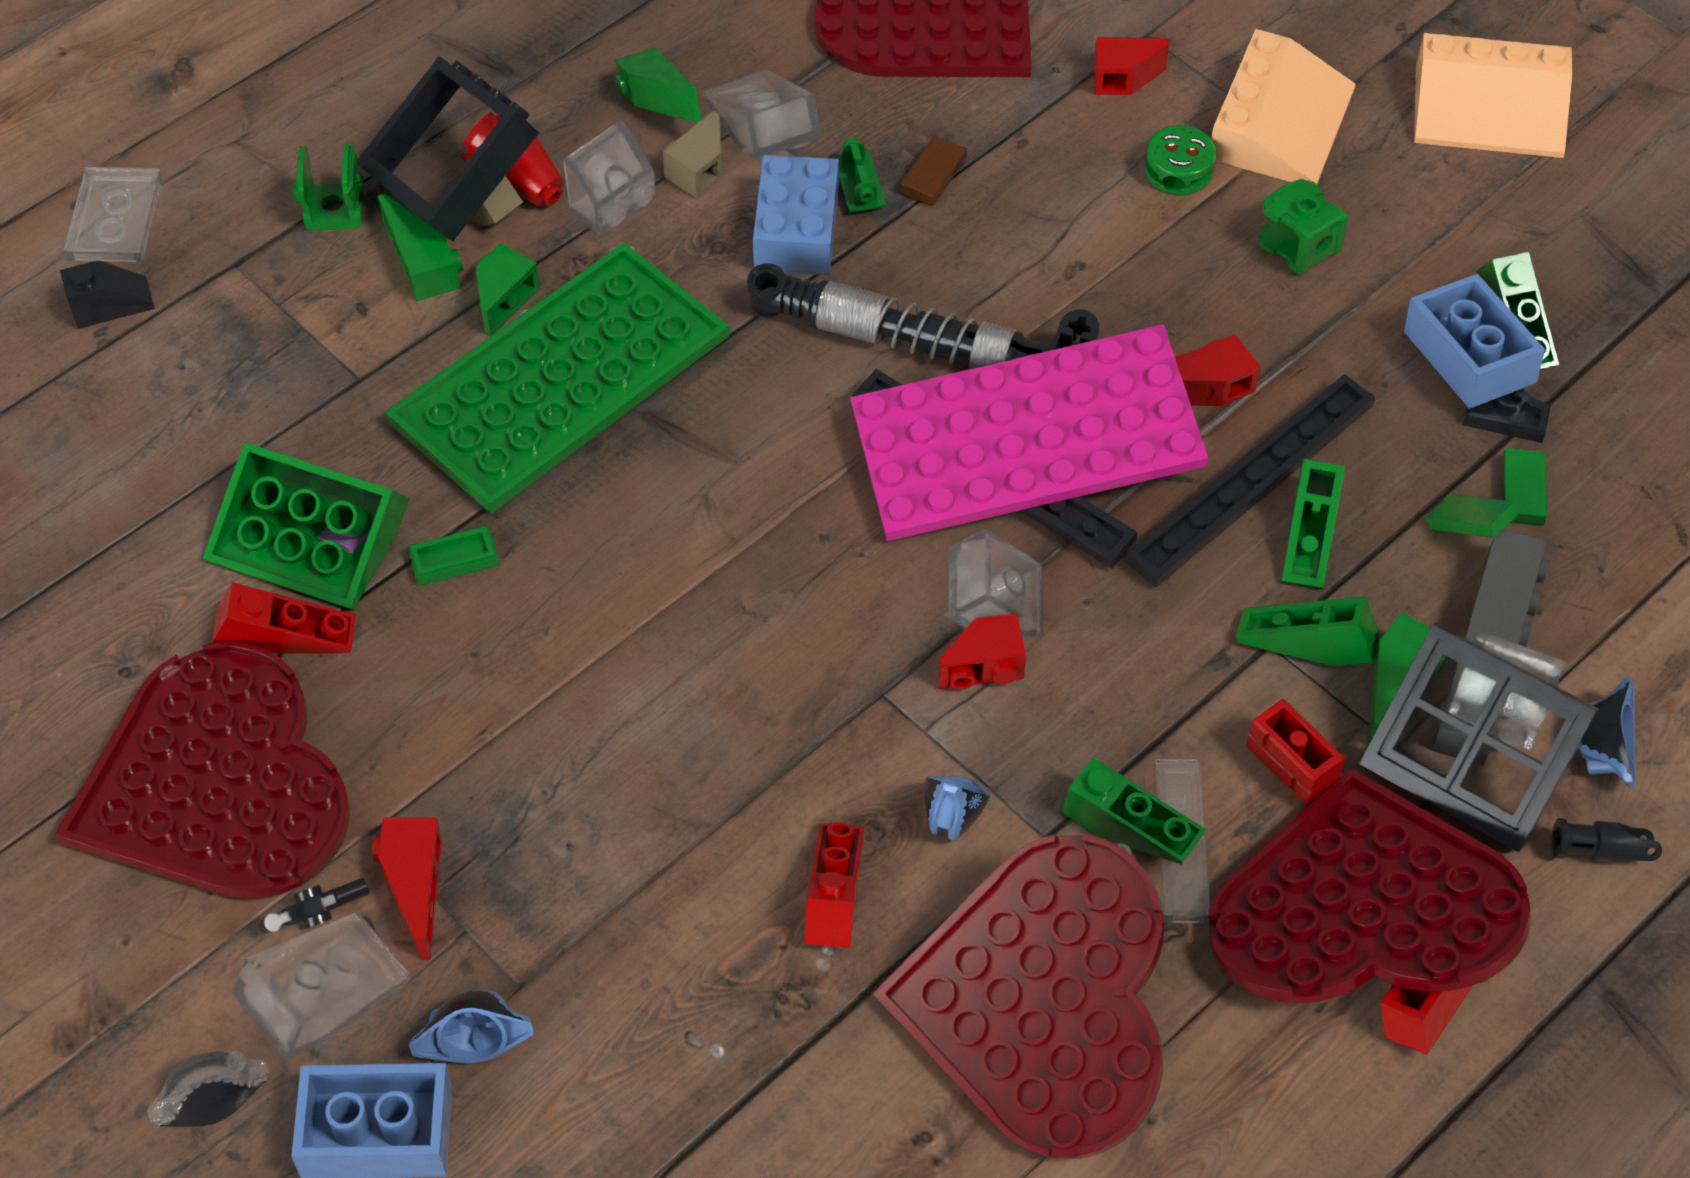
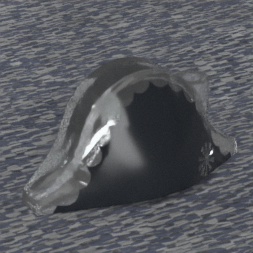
[147,1051,271,1127]

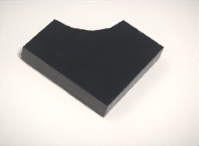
[1463,388,1551,443]

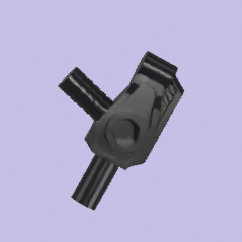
[259,878,369,934]

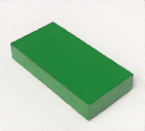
[1502,448,1547,525]
[1426,494,1519,538]
[407,525,500,587]

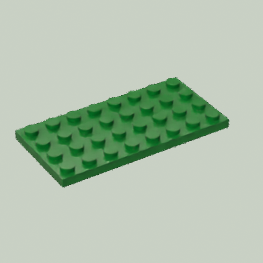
[384,242,730,514]

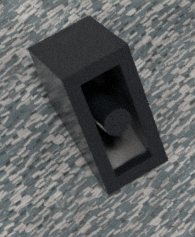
[60,260,155,329]

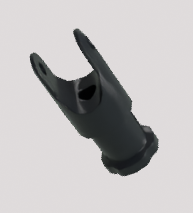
[1552,818,1662,863]

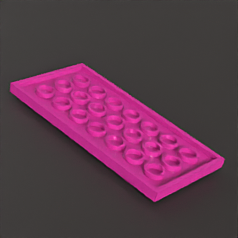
[850,324,1208,541]

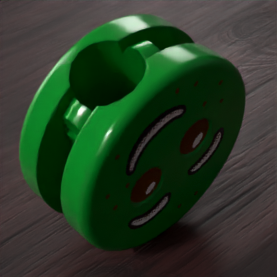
[1144,125,1216,195]

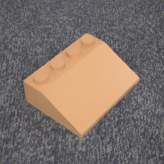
[1211,29,1356,185]
[1414,33,1572,158]

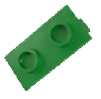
[833,138,886,213]

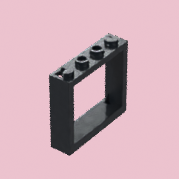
[357,56,540,242]

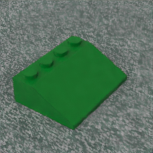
[202,442,410,610]

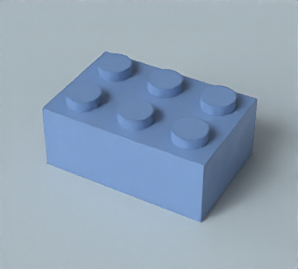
[753,155,839,275]
[1404,274,1545,409]
[291,1063,453,1178]

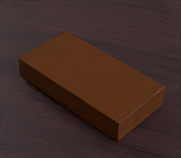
[900,136,967,206]

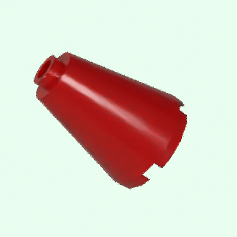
[462,104,564,207]

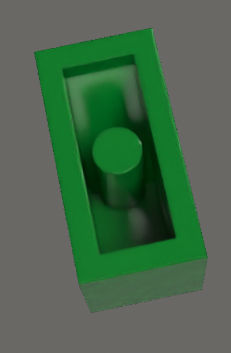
[476,243,540,337]

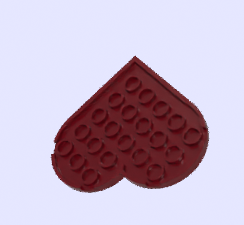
[814,0,1032,77]
[54,642,350,899]
[1208,768,1531,1003]
[873,834,1164,1159]

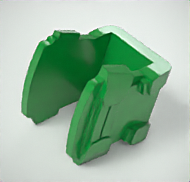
[293,144,363,231]
[1257,179,1348,275]

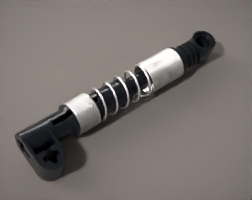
[747,263,1099,369]

